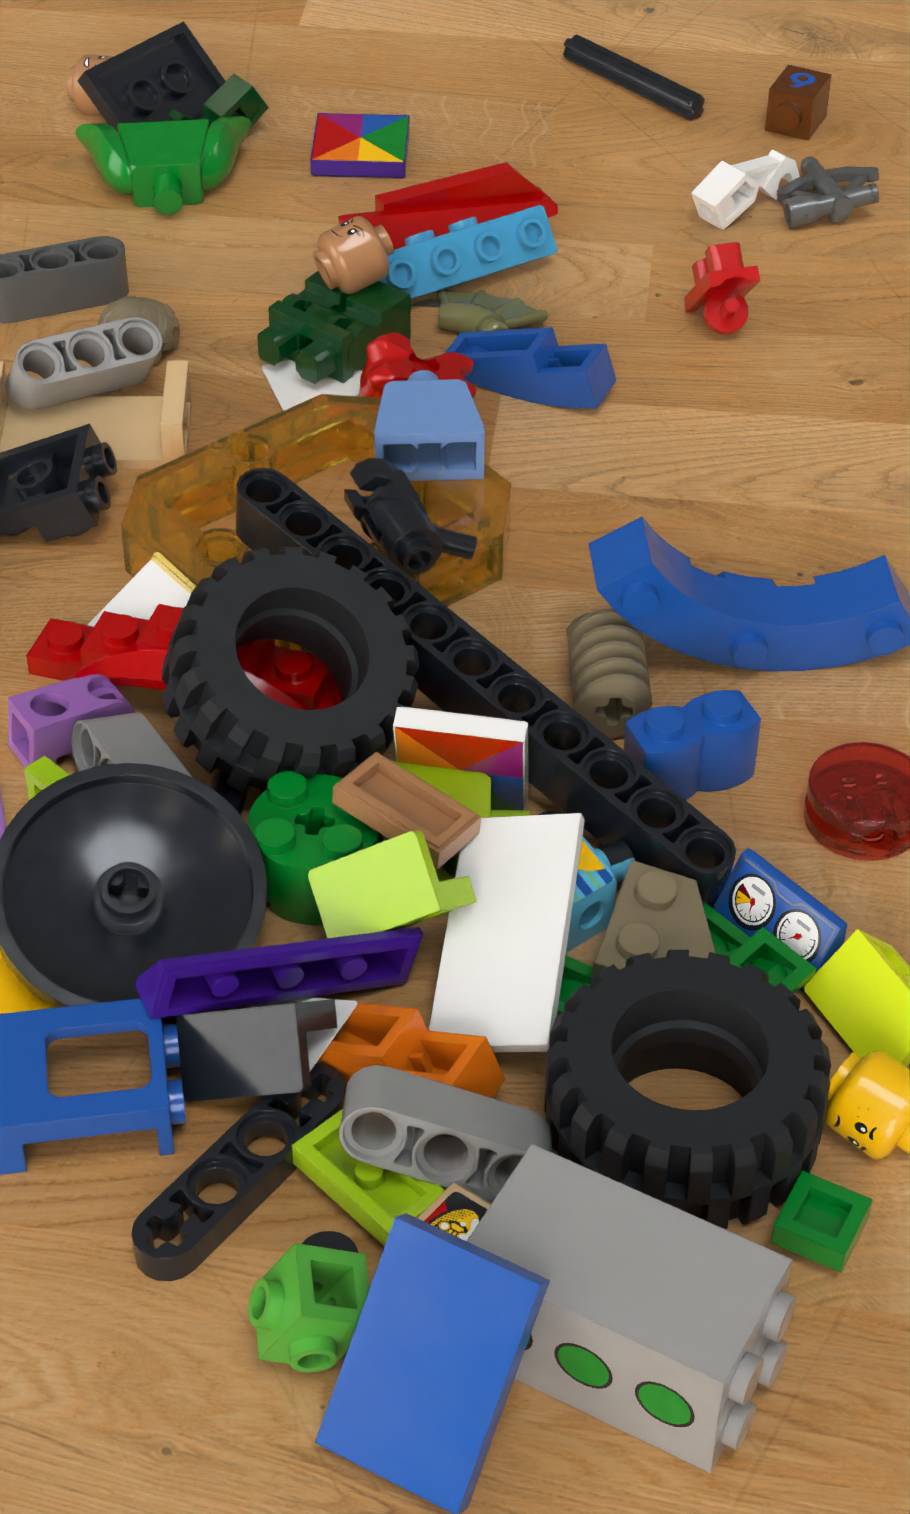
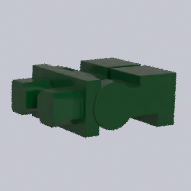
[257,271,411,384]

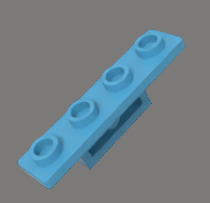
[380,205,557,299]

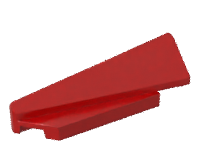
[338,162,558,250]

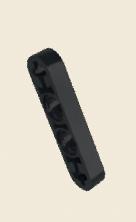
[131,1063,346,1281]

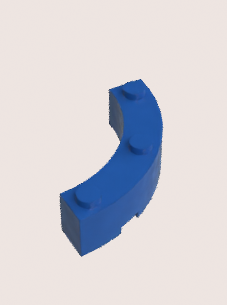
[589,517,910,671]

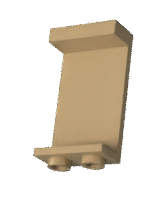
[0,360,192,469]

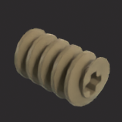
[566,608,653,740]

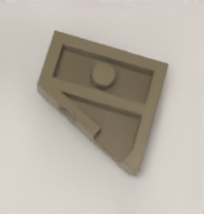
[591,860,715,977]

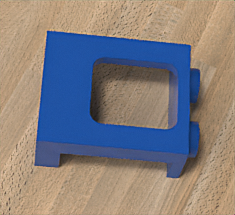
[0,998,186,1175]

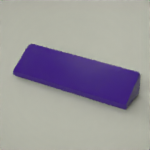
[135,927,423,1019]

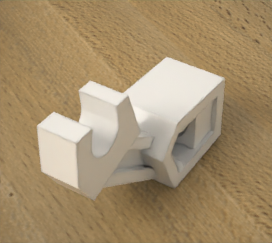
[691,150,800,230]

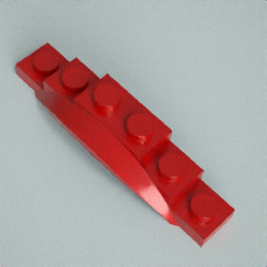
[26,604,342,710]

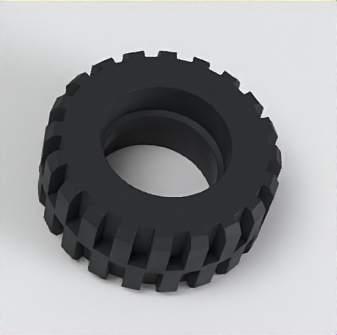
[161,546,419,795]
[544,950,831,1229]

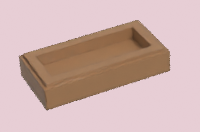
[332,752,481,870]

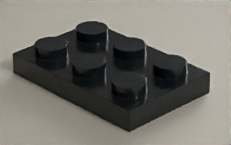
[77,21,226,132]

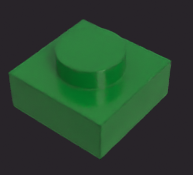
[771,1170,873,1273]

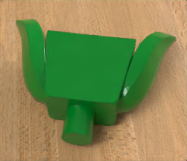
[75,116,252,215]

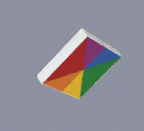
[393,706,529,810]

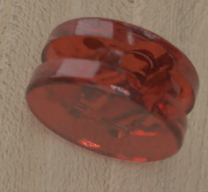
[804,742,910,861]

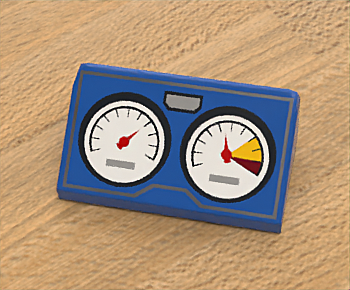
[713,848,847,992]

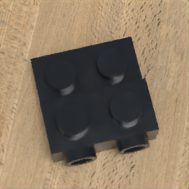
[0,423,117,542]

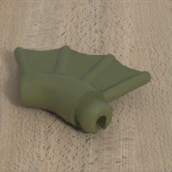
[437,289,548,333]

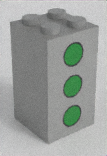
[467,1144,797,1474]

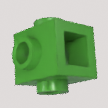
[248,1243,370,1373]

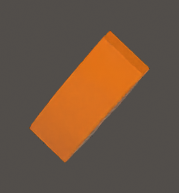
[317,1003,506,1098]

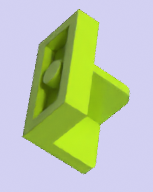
[308,830,477,938]

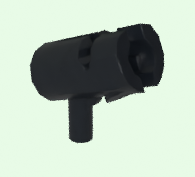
[344,458,477,576]

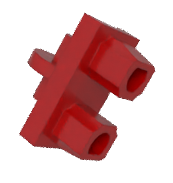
[684,242,760,335]

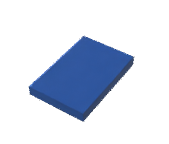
[315,1213,550,1514]

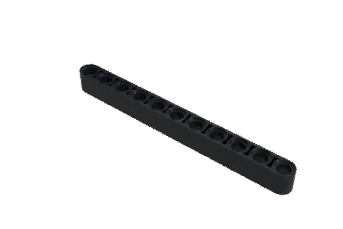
[235,468,736,908]

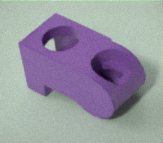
[8,674,135,767]

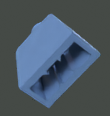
[374,370,485,481]

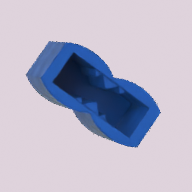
[624,690,761,800]

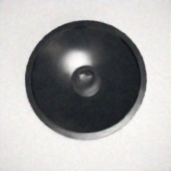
[0,763,267,1023]

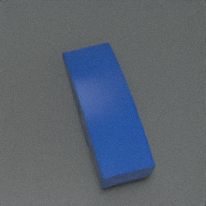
[445,327,616,408]

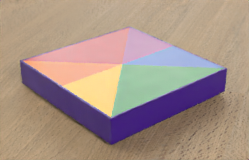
[310,113,410,178]

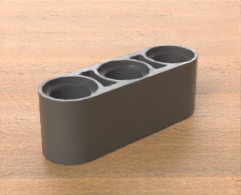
[0,236,129,323]

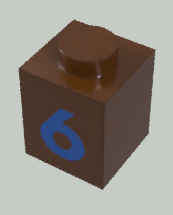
[765,65,832,141]

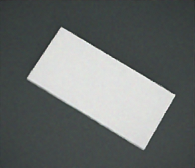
[429,813,585,1052]

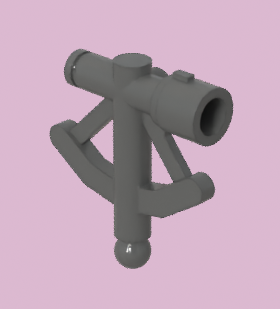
[777,157,879,228]

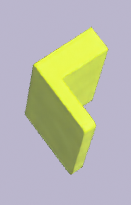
[804,929,910,1067]

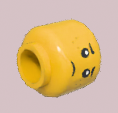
[825,1050,910,1160]

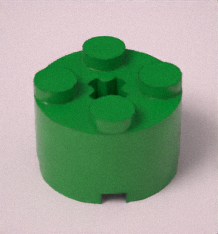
[248,771,382,925]

